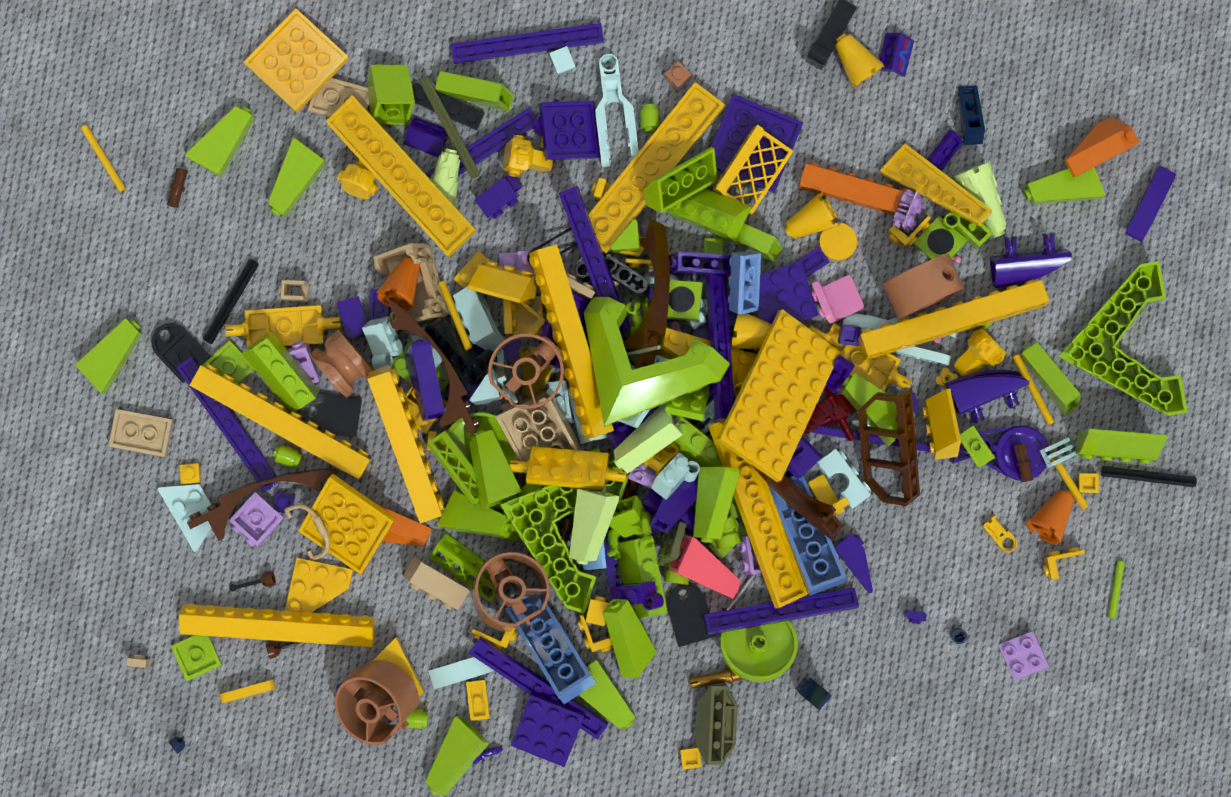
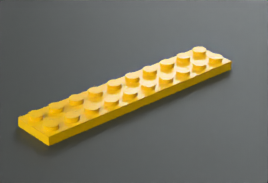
[589,82,725,253]
[325,95,477,257]
[708,421,808,608]

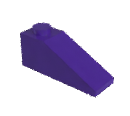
[834,533,873,594]

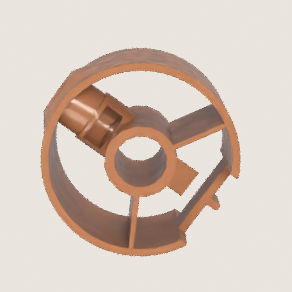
[882,253,965,320]
[488,334,564,409]
[472,552,550,632]
[335,660,419,745]

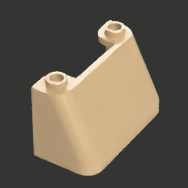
[373,243,448,330]

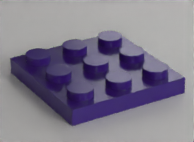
[539,101,600,161]
[756,261,819,324]
[511,692,585,767]

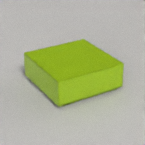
[704,238,723,255]

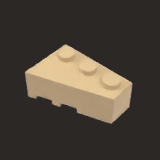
[403,556,470,610]

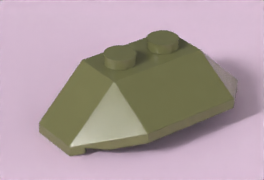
[695,686,738,765]

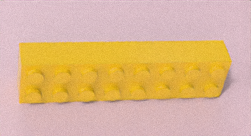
[367,365,444,523]

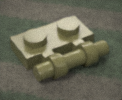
[657,521,686,566]

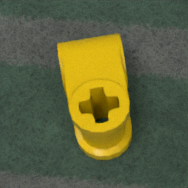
[643,443,679,475]

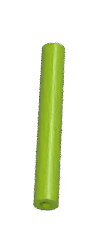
[1108,560,1125,619]

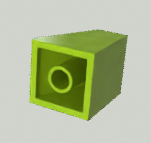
[367,64,415,125]

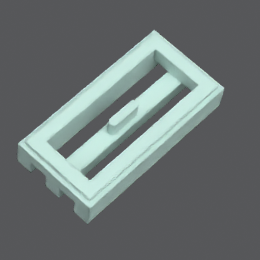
[1040,437,1077,468]

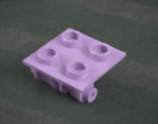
[892,189,924,236]
[998,631,1049,680]

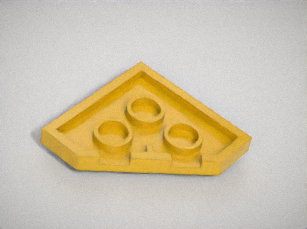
[285,558,354,613]

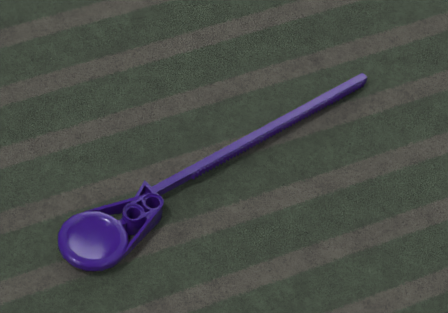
[810,425,1050,481]

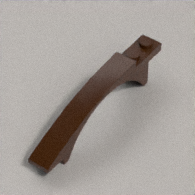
[623,219,670,369]
[389,300,480,435]
[752,465,843,539]
[187,468,337,541]

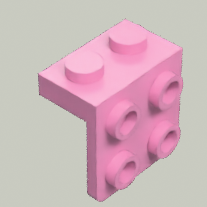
[811,275,864,324]

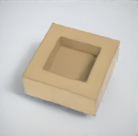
[126,654,150,668]

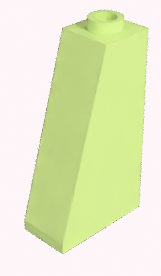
[614,403,683,474]
[569,489,619,564]

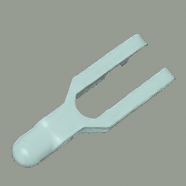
[595,54,639,167]
[842,313,956,366]

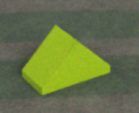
[610,219,640,253]

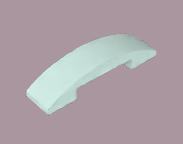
[428,649,503,689]

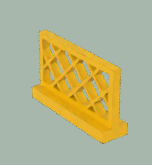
[713,125,794,215]

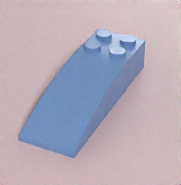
[768,475,847,596]
[505,585,597,704]

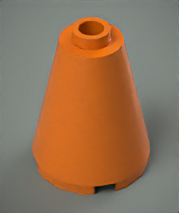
[376,256,420,311]
[1026,490,1074,545]

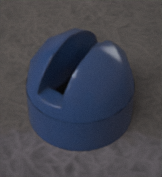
[951,628,967,644]
[169,737,185,754]

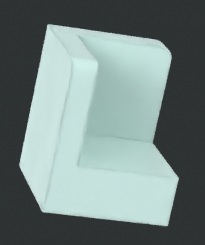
[549,46,576,74]

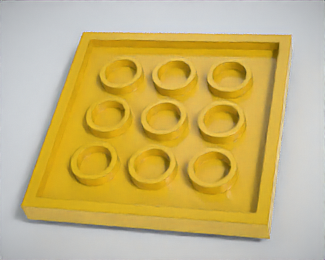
[243,8,350,113]
[298,474,396,575]

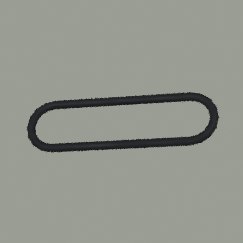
[527,227,578,266]

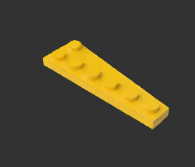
[880,143,992,226]

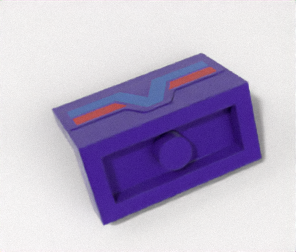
[879,33,914,77]

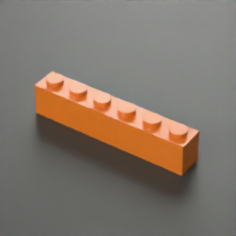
[798,162,915,215]

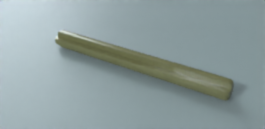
[419,76,480,179]

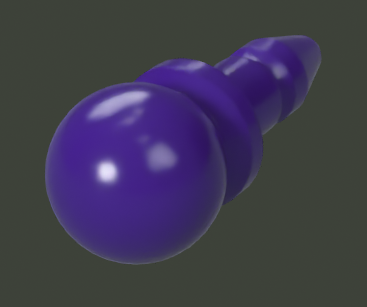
[473,747,503,764]

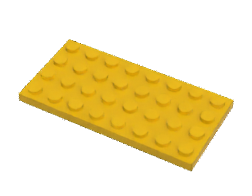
[716,309,841,482]

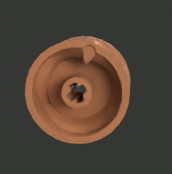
[309,329,374,398]

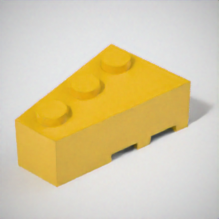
[373,637,425,697]

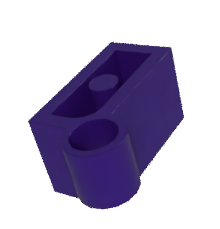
[474,176,523,219]
[610,581,664,610]

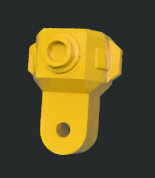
[503,135,553,177]
[337,160,379,199]
[954,329,1006,377]

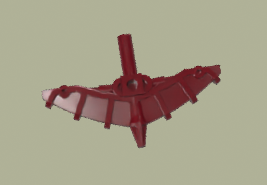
[803,387,857,441]

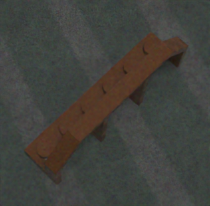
[858,387,920,506]

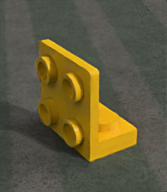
[503,296,543,336]

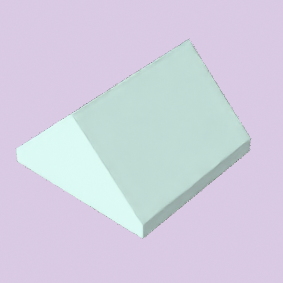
[470,369,503,406]

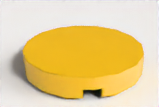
[819,223,857,261]

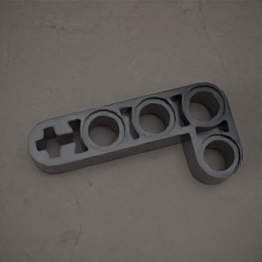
[805,0,857,71]
[574,251,651,298]
[424,317,498,383]

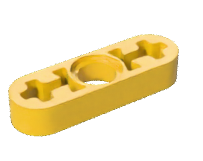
[219,679,276,704]

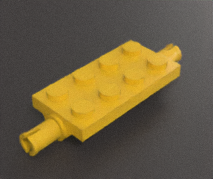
[225,305,342,348]
[809,323,913,392]
[510,446,627,490]

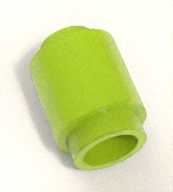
[640,104,659,133]
[273,444,303,469]
[406,709,429,729]

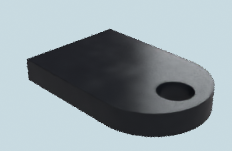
[151,323,211,383]
[302,394,362,437]
[667,585,716,647]

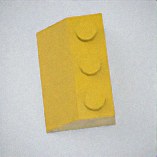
[467,260,537,303]
[922,388,961,460]

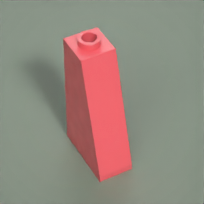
[669,535,741,599]

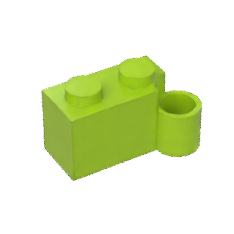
[942,212,993,250]

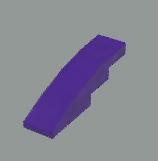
[1125,165,1176,242]

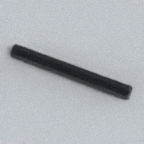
[203,259,259,344]
[1101,466,1197,487]

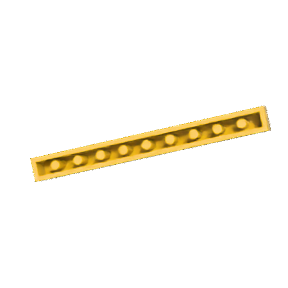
[529,244,614,439]
[858,279,1050,361]
[189,364,372,480]
[179,603,375,647]

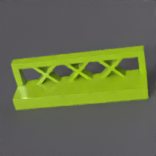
[426,431,480,506]
[429,533,496,602]

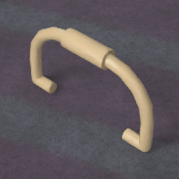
[284,504,330,561]

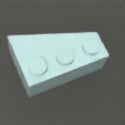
[453,286,507,351]

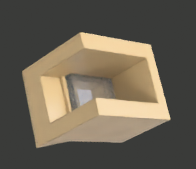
[279,280,309,302]

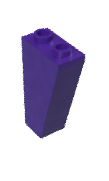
[669,251,732,277]
[405,340,444,421]
[650,470,699,534]

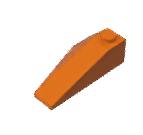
[1064,117,1140,178]
[374,502,432,546]

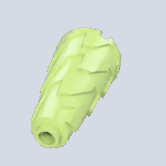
[430,148,460,207]
[954,161,1007,238]

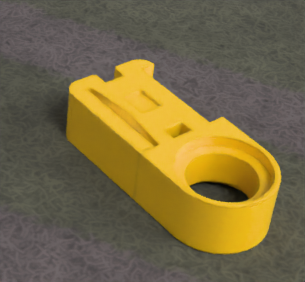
[982,516,1017,552]

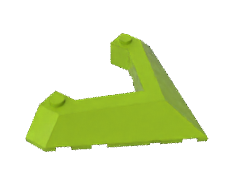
[1058,261,1188,416]
[584,297,730,428]
[500,460,630,614]

